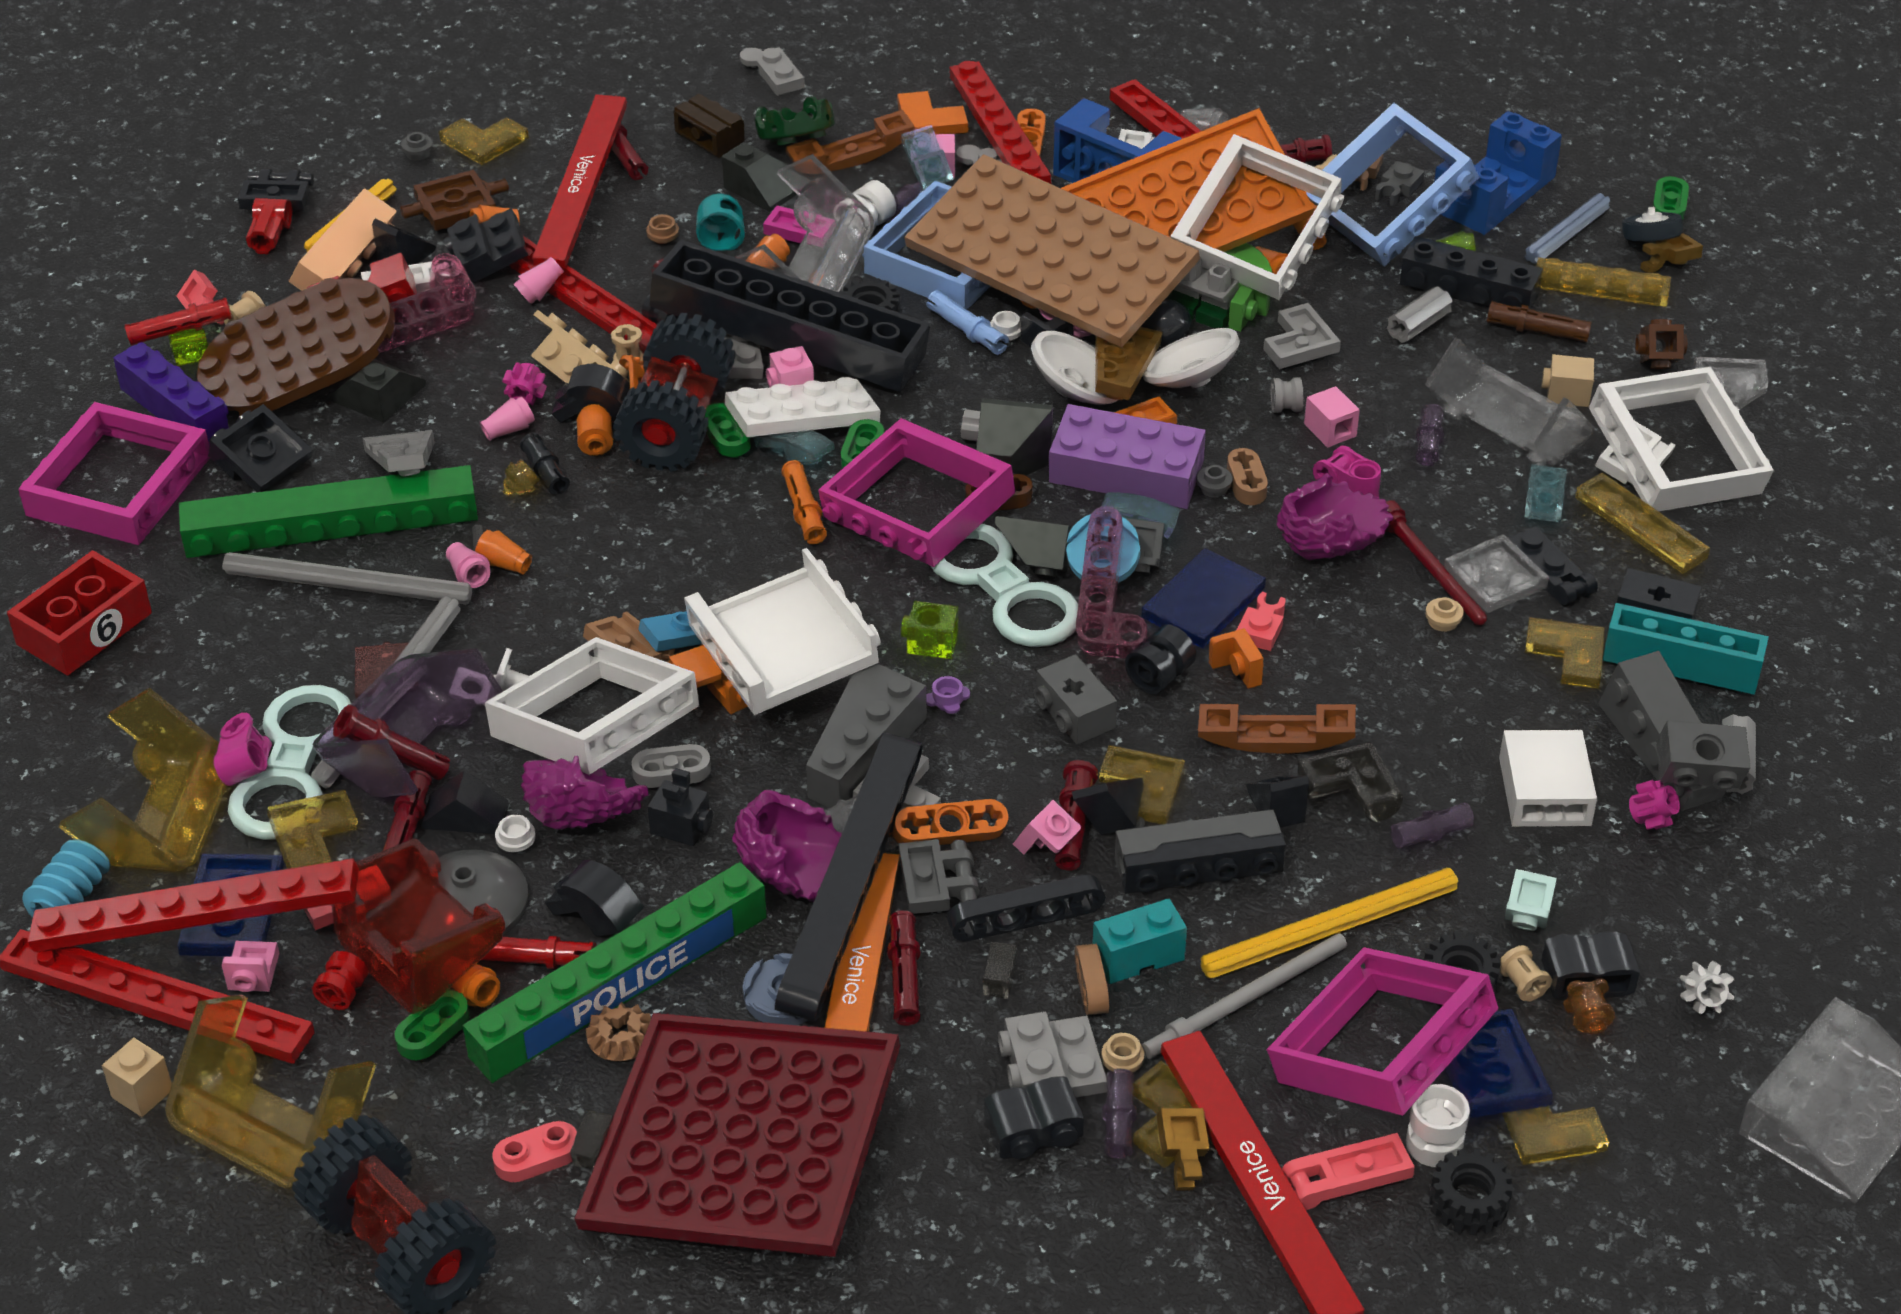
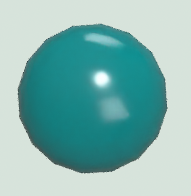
[696,193,745,251]

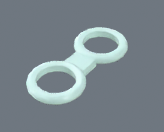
[931,524,1081,647]
[228,685,352,840]

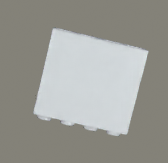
[684,548,881,715]

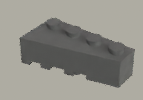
[1598,651,1727,811]
[806,663,927,813]

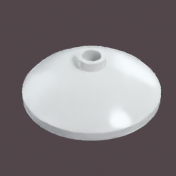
[1142,328,1240,388]
[1031,331,1118,405]

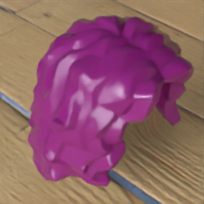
[1277,473,1393,561]
[520,756,648,830]
[732,790,842,902]

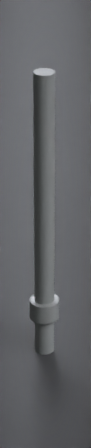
[1141,933,1347,1059]

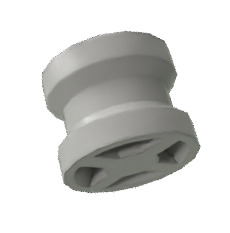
[1270,377,1303,413]

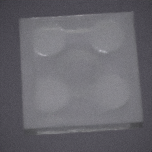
[1444,534,1549,613]

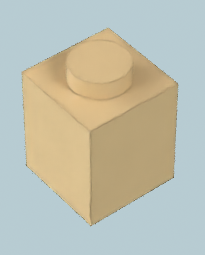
[1541,354,1594,407]
[102,1037,173,1117]

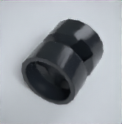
[1125,624,1196,694]

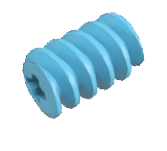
[22,839,111,918]

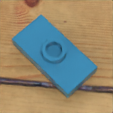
[638,611,702,652]

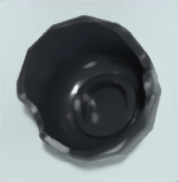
[1141,299,1192,346]

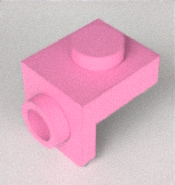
[222,941,280,992]

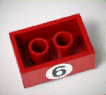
[7,550,152,676]

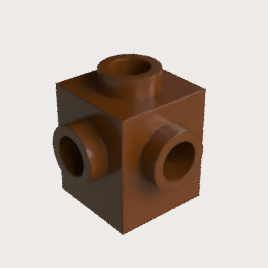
[1635,319,1688,369]

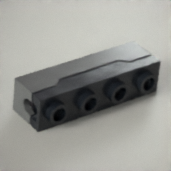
[1115,810,1286,894]

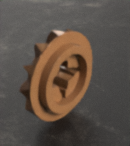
[586,1002,651,1061]

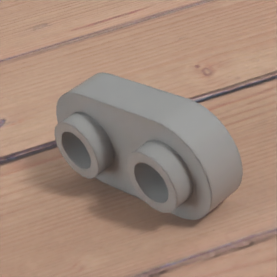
[631,744,711,788]

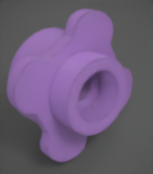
[926,676,970,714]

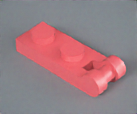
[1282,1133,1415,1210]

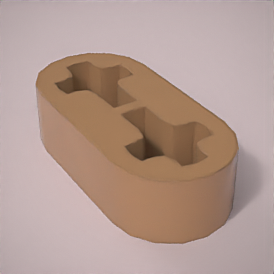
[1227,448,1268,505]
[1075,943,1109,1015]

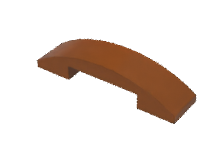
[786,110,915,172]
[1198,704,1356,754]

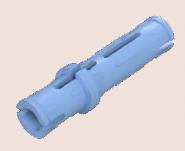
[926,290,1009,355]

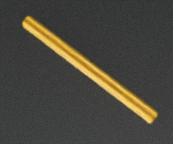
[1200,868,1459,979]

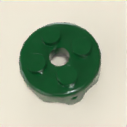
[754,96,835,145]

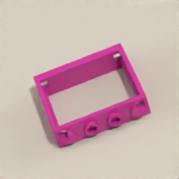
[18,402,210,545]
[818,418,1016,567]
[1267,947,1499,1116]

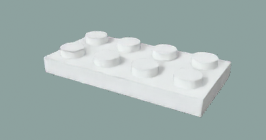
[725,377,881,437]

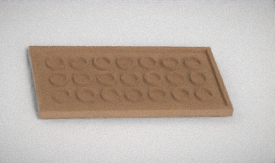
[904,154,1200,348]

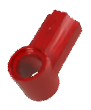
[246,198,292,254]

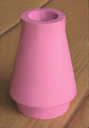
[514,257,564,304]
[480,396,535,441]
[446,542,490,588]

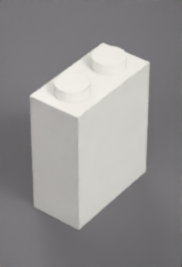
[1499,730,1597,827]

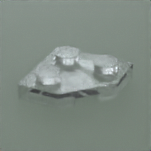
[1693,357,1769,411]

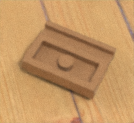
[583,612,675,663]

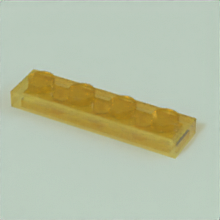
[1536,257,1671,307]
[1575,472,1710,574]

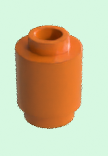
[576,404,613,455]

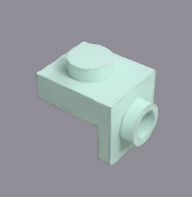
[1505,869,1557,931]

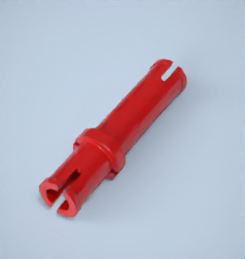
[125,297,233,346]
[468,934,597,969]

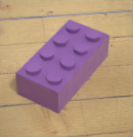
[1049,404,1206,509]

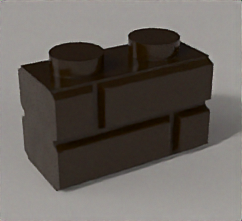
[673,94,745,158]

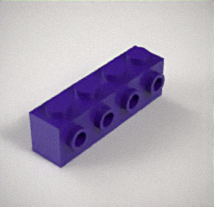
[113,342,229,447]

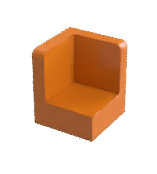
[669,645,722,710]

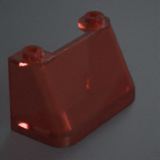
[332,838,505,1014]

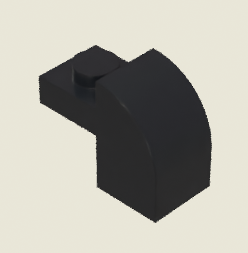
[551,364,630,423]
[545,860,644,937]

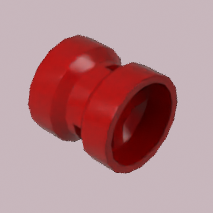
[312,951,369,1010]

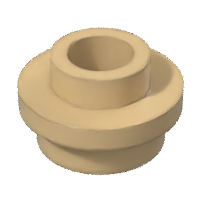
[1425,597,1464,632]
[1101,1033,1144,1074]

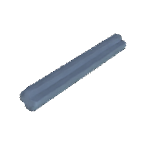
[1524,193,1611,264]

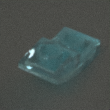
[901,125,954,190]
[754,430,835,465]
[1524,464,1567,523]
[1098,492,1180,539]

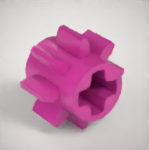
[502,362,547,405]
[1629,780,1680,830]

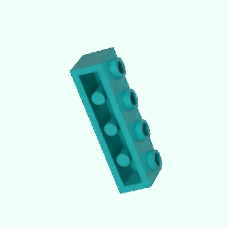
[1603,603,1769,695]

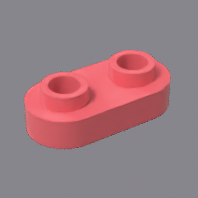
[492,1121,580,1182]

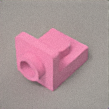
[1013,800,1081,855]

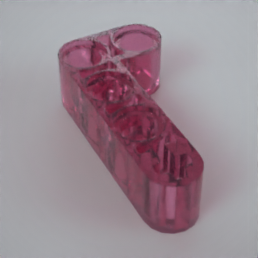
[377,253,476,353]
[1076,506,1148,659]

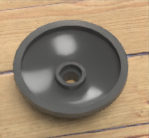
[405,850,529,947]

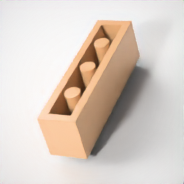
[289,188,397,291]

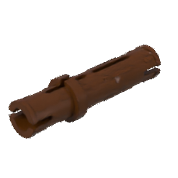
[1487,301,1592,343]

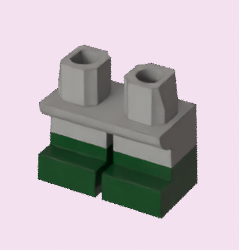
[1168,258,1239,329]

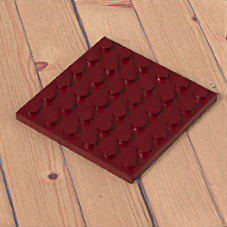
[574,1013,901,1257]

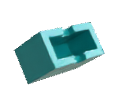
[1093,898,1187,984]

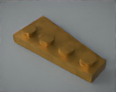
[1095,327,1163,400]

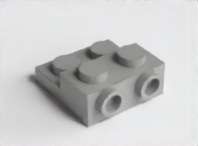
[998,1012,1107,1098]

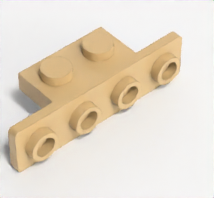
[531,310,630,384]

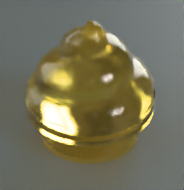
[503,459,540,495]

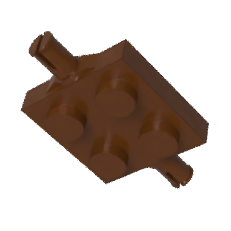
[400,170,509,231]

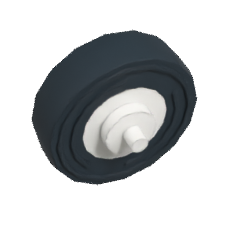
[1622,207,1683,244]

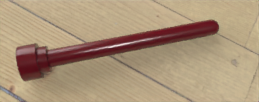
[1385,500,1487,625]

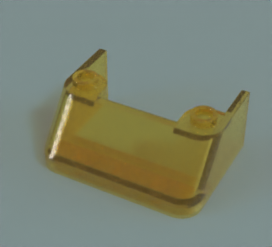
[58,688,227,872]
[165,994,377,1188]

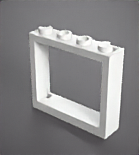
[1171,134,1344,300]
[1589,367,1774,513]
[485,637,699,775]

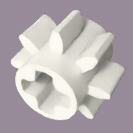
[1680,961,1734,1014]

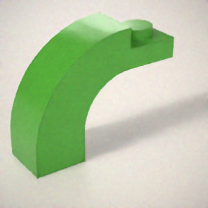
[1205,243,1272,332]

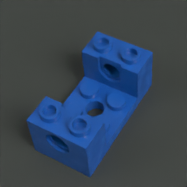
[1053,98,1183,183]
[1434,111,1562,235]

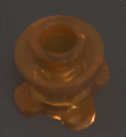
[1563,979,1615,1034]

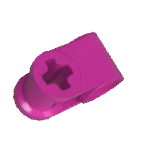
[1313,446,1381,498]
[214,713,272,786]

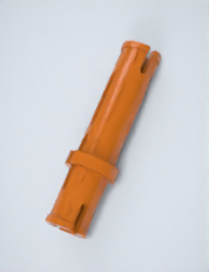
[781,460,827,544]

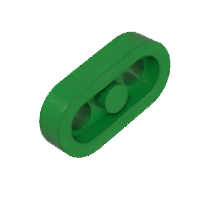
[1653,176,1689,221]
[704,403,751,458]
[841,419,884,469]
[395,990,470,1060]

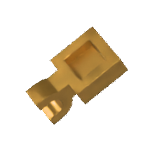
[1641,233,1703,273]
[1156,1108,1209,1191]

